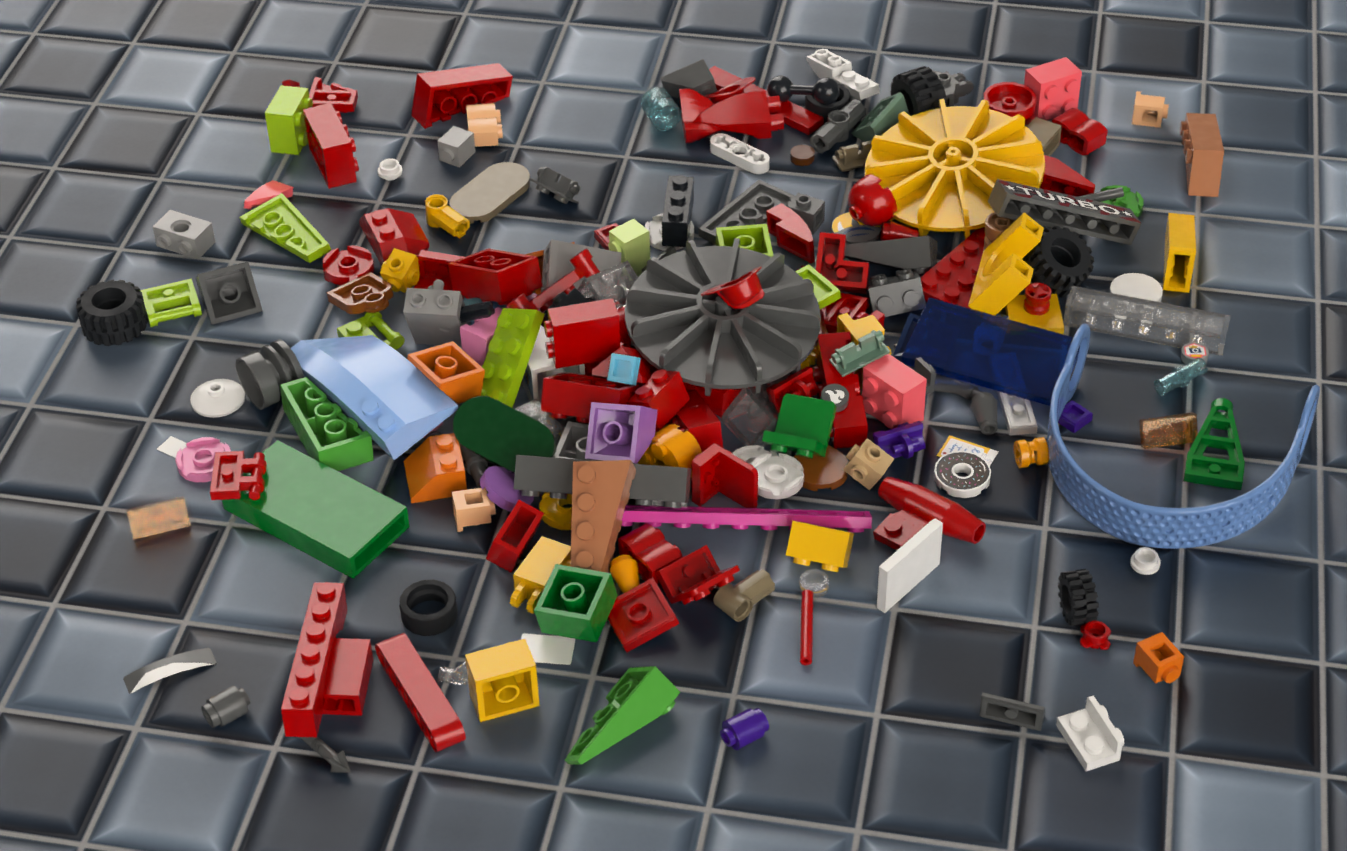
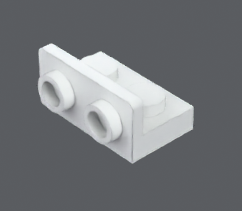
[1056,696,1124,771]

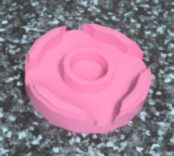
[175,437,231,482]

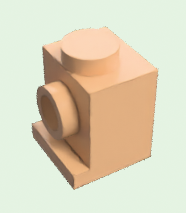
[1132,91,1169,128]
[452,488,496,532]

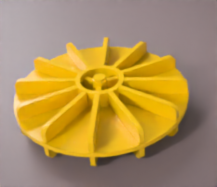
[865,99,1045,239]

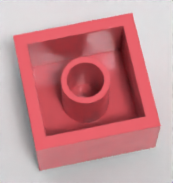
[1024,57,1082,120]
[862,354,927,429]

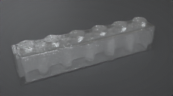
[1063,286,1231,356]

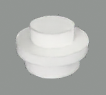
[378,159,402,181]
[1130,547,1161,575]

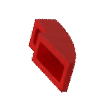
[766,203,815,264]

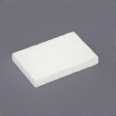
[877,518,943,613]

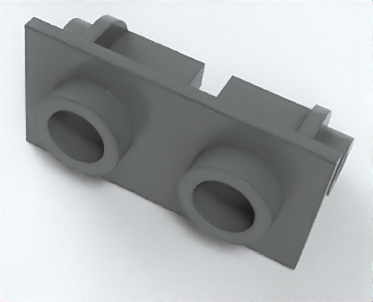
[529,166,580,204]

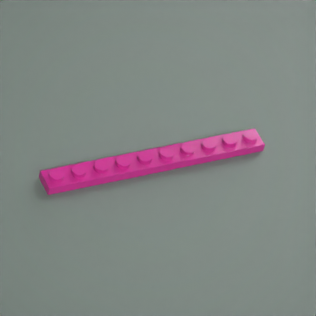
[622,505,872,533]

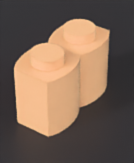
[466,103,503,147]

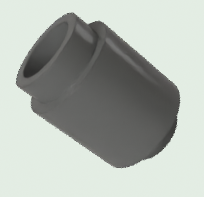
[201,685,250,728]

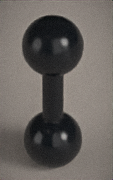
[767,76,840,105]

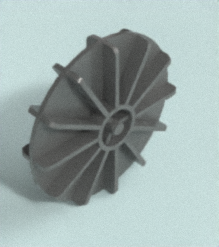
[625,238,821,396]

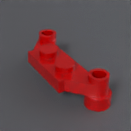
[506,248,600,312]

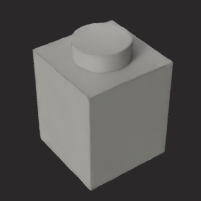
[437,126,475,167]

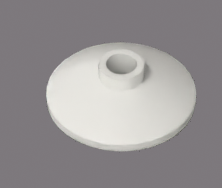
[190,379,245,418]

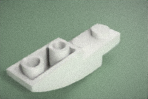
[806,49,880,101]

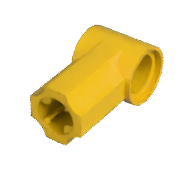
[425,194,470,239]

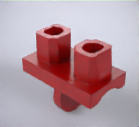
[766,366,820,413]

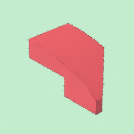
[244,180,293,209]

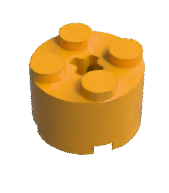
[638,424,702,477]

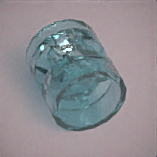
[641,87,682,131]

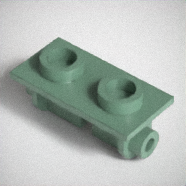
[829,330,891,377]

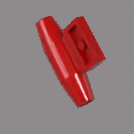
[873,476,986,550]

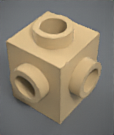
[843,438,894,490]

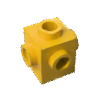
[380,248,420,293]

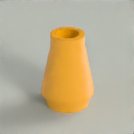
[609,555,640,593]

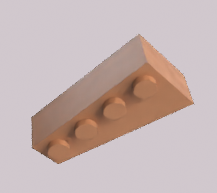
[1180,113,1224,197]
[571,460,636,573]

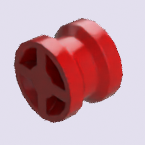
[1023,282,1052,315]

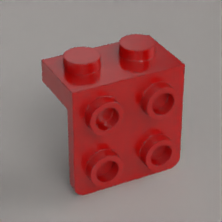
[414,250,465,299]
[691,443,758,508]
[655,545,740,605]

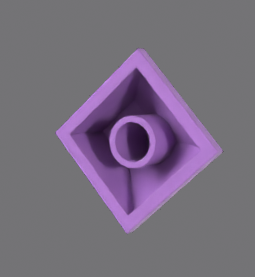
[585,402,658,464]

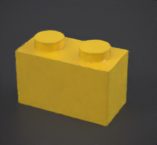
[786,521,854,572]

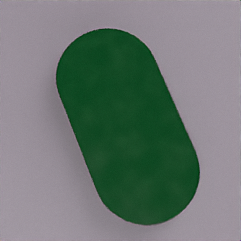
[453,396,556,474]

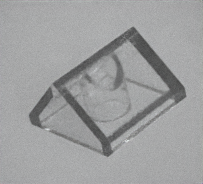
[577,261,638,309]
[721,388,779,447]

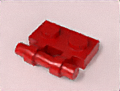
[210,451,267,500]

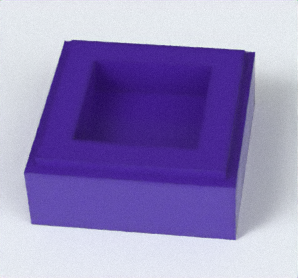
[1058,400,1093,433]

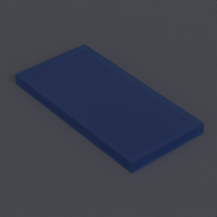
[901,297,1080,406]

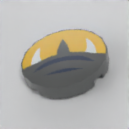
[831,212,881,244]

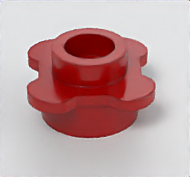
[1080,621,1111,650]

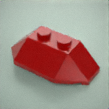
[359,208,430,266]

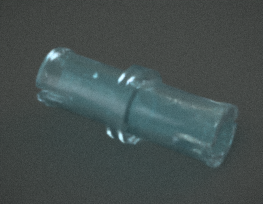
[1154,357,1208,396]

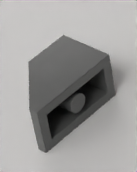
[661,59,717,98]

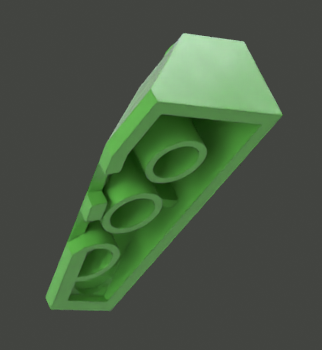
[565,666,680,765]

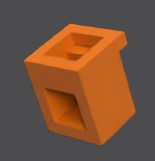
[1133,632,1184,684]

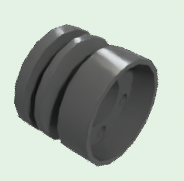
[235,339,304,410]

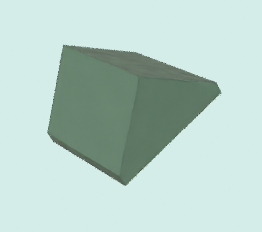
[851,92,909,142]

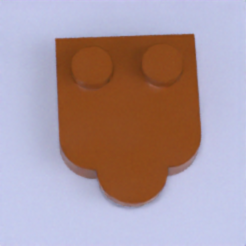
[327,272,394,314]

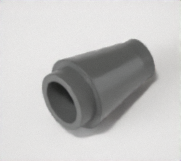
[970,392,998,435]

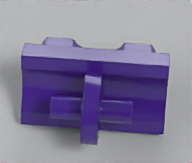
[873,421,926,459]

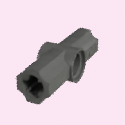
[810,99,866,154]

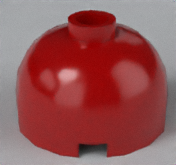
[848,174,897,226]

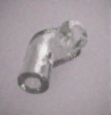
[438,660,468,685]

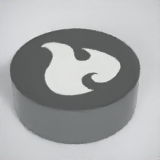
[821,384,849,412]

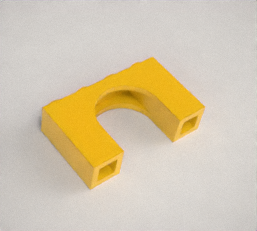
[968,213,1044,322]

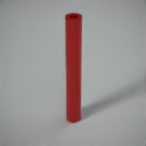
[800,590,813,665]

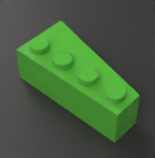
[280,377,374,471]

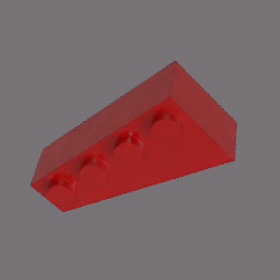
[411,63,513,129]
[812,332,868,449]

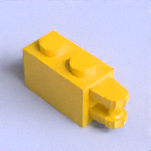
[510,536,571,614]

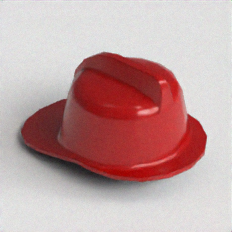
[704,77,756,104]
[701,266,764,309]

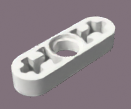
[710,133,770,174]

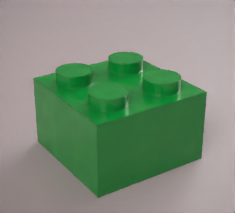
[534,564,618,643]

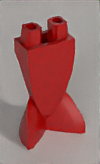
[679,88,784,143]

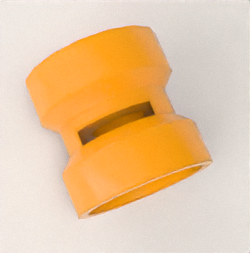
[1014,437,1049,468]

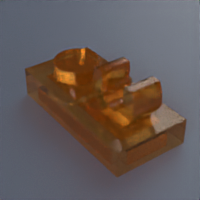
[1139,412,1198,449]
[126,496,191,539]

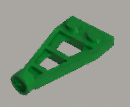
[1183,398,1245,490]

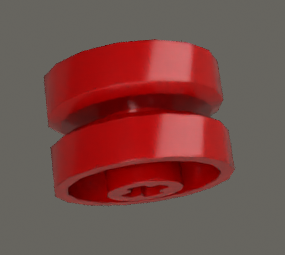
[983,82,1036,125]

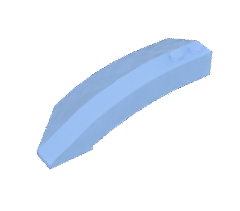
[291,335,459,460]

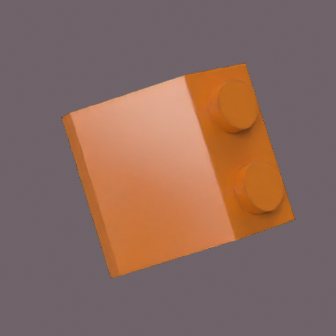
[407,341,485,404]
[404,433,467,504]

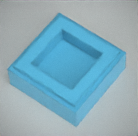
[607,353,641,386]

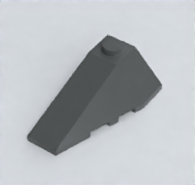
[845,236,938,275]

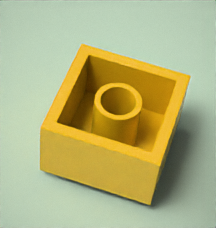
[465,639,540,722]

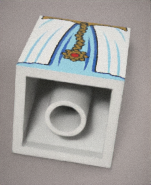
[521,326,585,411]

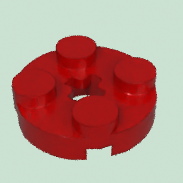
[323,245,375,285]

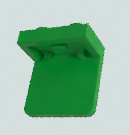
[762,394,837,459]

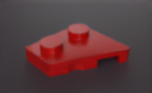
[821,293,869,333]

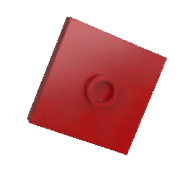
[608,578,680,653]

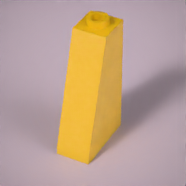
[1163,213,1196,293]

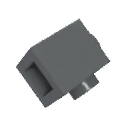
[786,193,825,235]

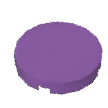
[480,466,534,512]

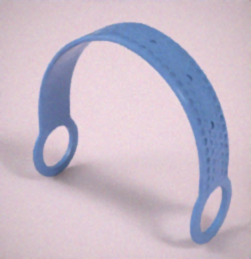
[1047,323,1320,549]

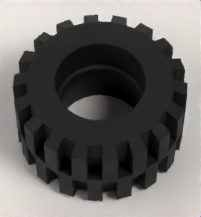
[890,66,948,116]
[1022,226,1094,298]
[76,280,148,346]

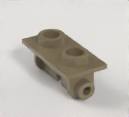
[832,140,872,172]

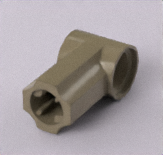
[713,569,775,622]

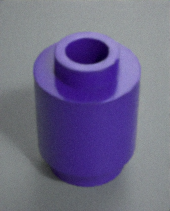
[720,708,769,750]

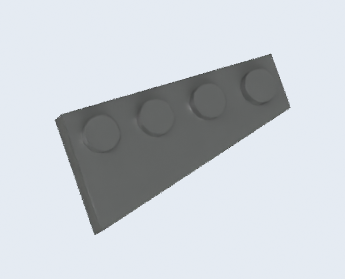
[698,180,795,244]

